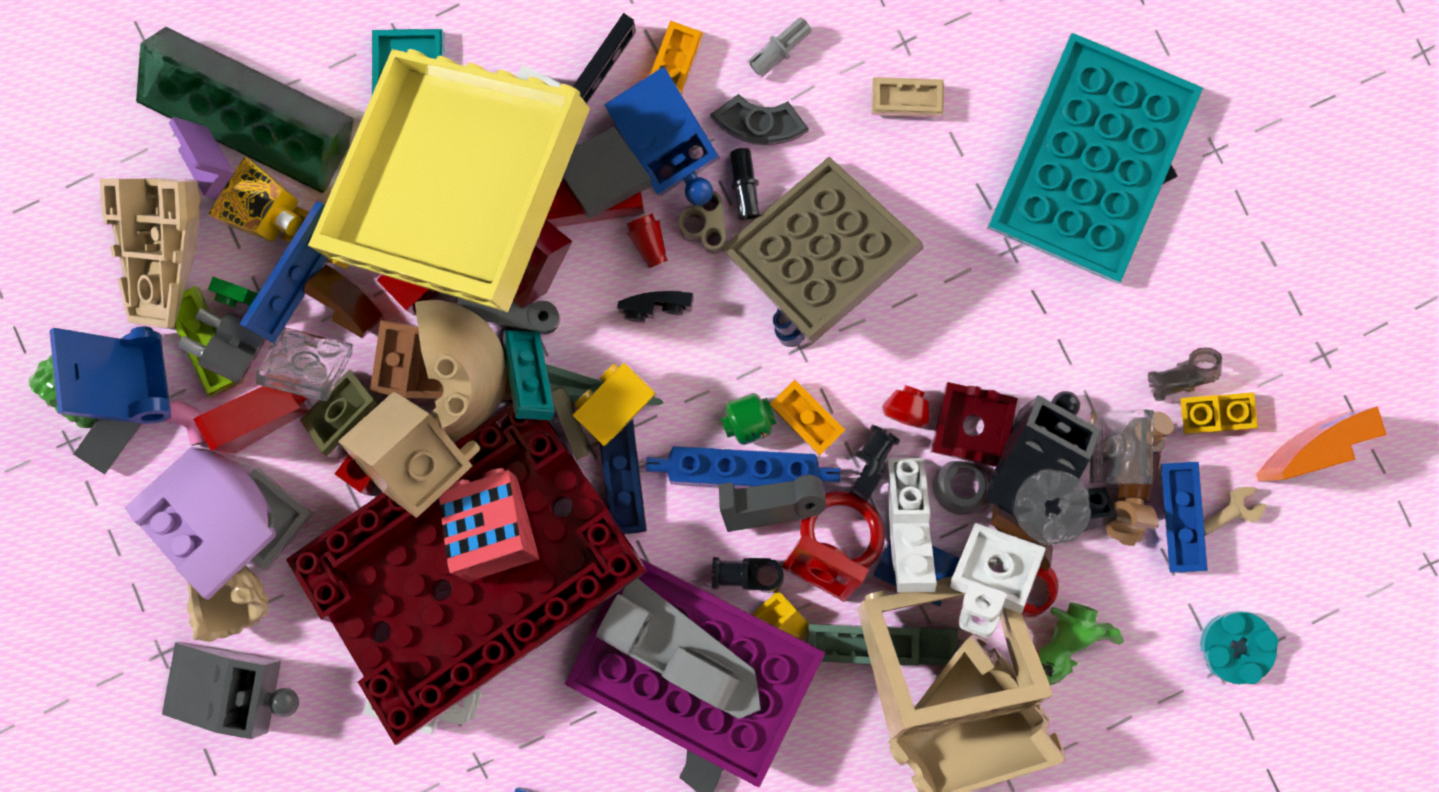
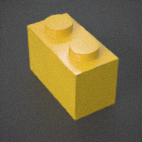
[572,363,657,446]

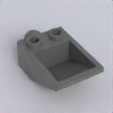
[162,642,299,739]

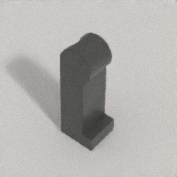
[457,298,560,334]
[718,475,826,532]

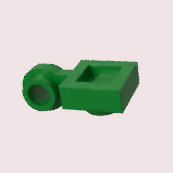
[207,276,258,309]

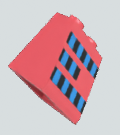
[439,468,540,582]

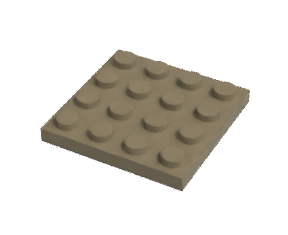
[722,156,924,344]

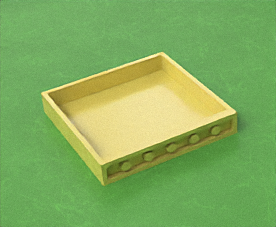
[308,49,590,312]

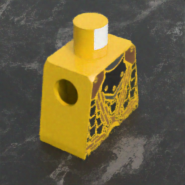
[208,156,302,242]

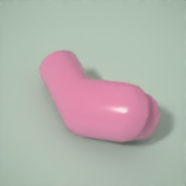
[165,401,206,446]

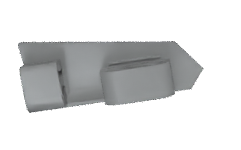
[596,578,761,719]

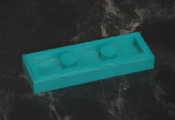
[502,330,555,420]

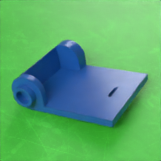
[49,326,171,424]

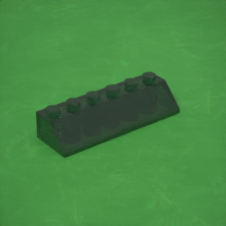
[136,26,354,194]

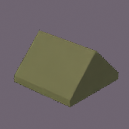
[300,369,383,458]

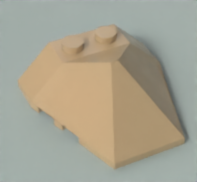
[100,178,201,328]

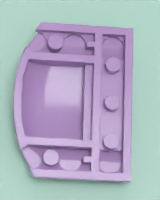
[125,447,276,600]

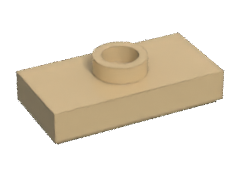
[871,77,944,117]

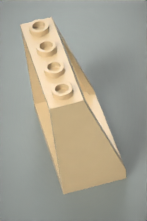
[857,572,1053,740]

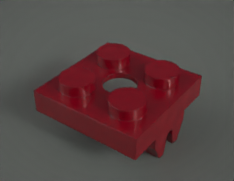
[930,382,1018,467]

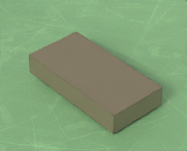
[551,385,590,460]

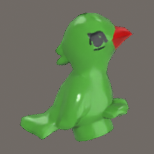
[1036,602,1124,685]

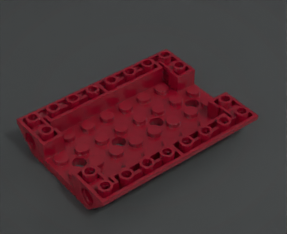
[286,403,647,746]

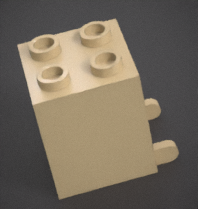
[338,392,480,518]

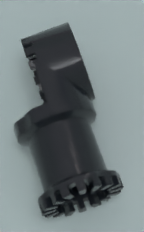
[850,424,901,502]
[711,557,785,593]

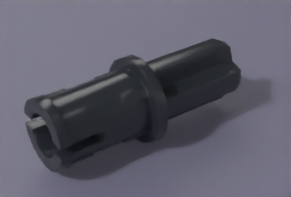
[730,148,760,220]

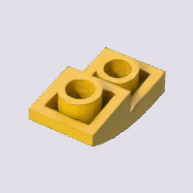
[1180,392,1258,434]

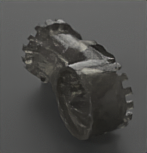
[1147,347,1223,401]

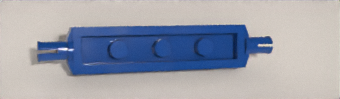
[646,446,841,488]

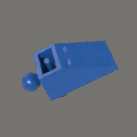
[604,66,720,206]

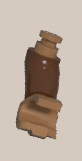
[1106,411,1174,546]

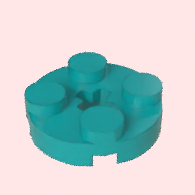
[1200,611,1279,685]

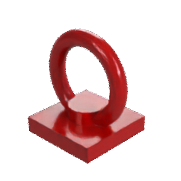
[782,491,885,602]

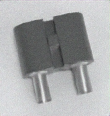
[178,308,266,384]

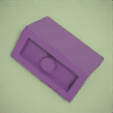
[169,117,235,199]

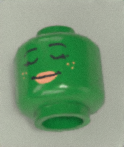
[720,393,776,445]

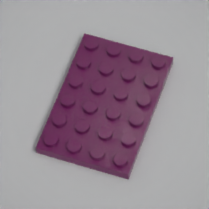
[564,557,826,788]

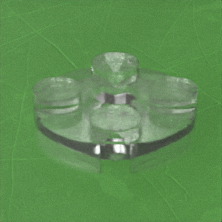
[1013,469,1091,545]

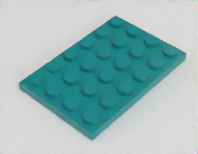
[987,32,1203,284]

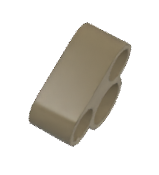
[678,190,726,254]

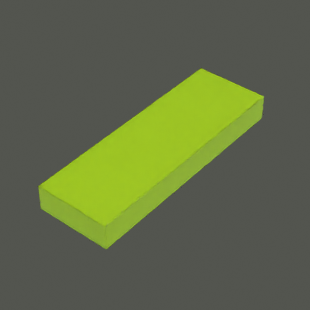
[174,286,244,398]

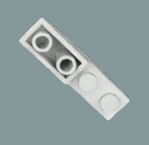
[887,458,936,592]

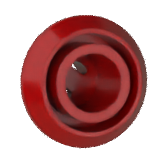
[882,385,929,429]

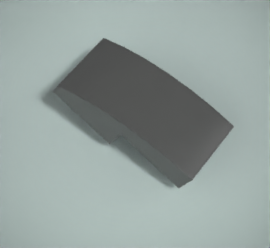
[73,419,142,475]

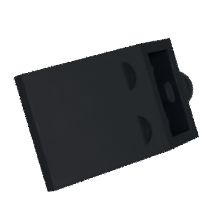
[983,391,1101,534]

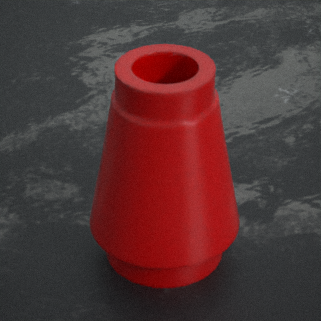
[626,213,668,268]

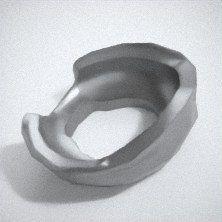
[933,461,991,515]

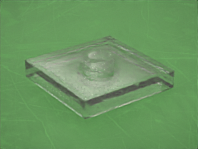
[1089,409,1154,484]

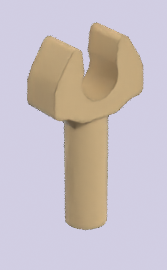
[1204,487,1266,536]

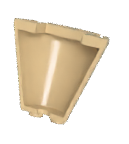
[415,300,507,442]
[888,635,1065,792]

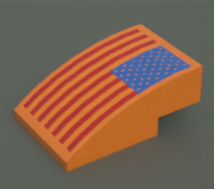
[1256,406,1387,481]

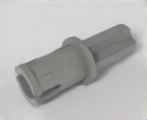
[747,17,812,78]

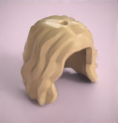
[187,565,269,642]

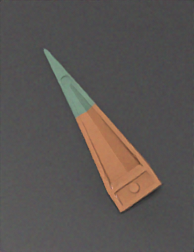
[370,320,664,405]

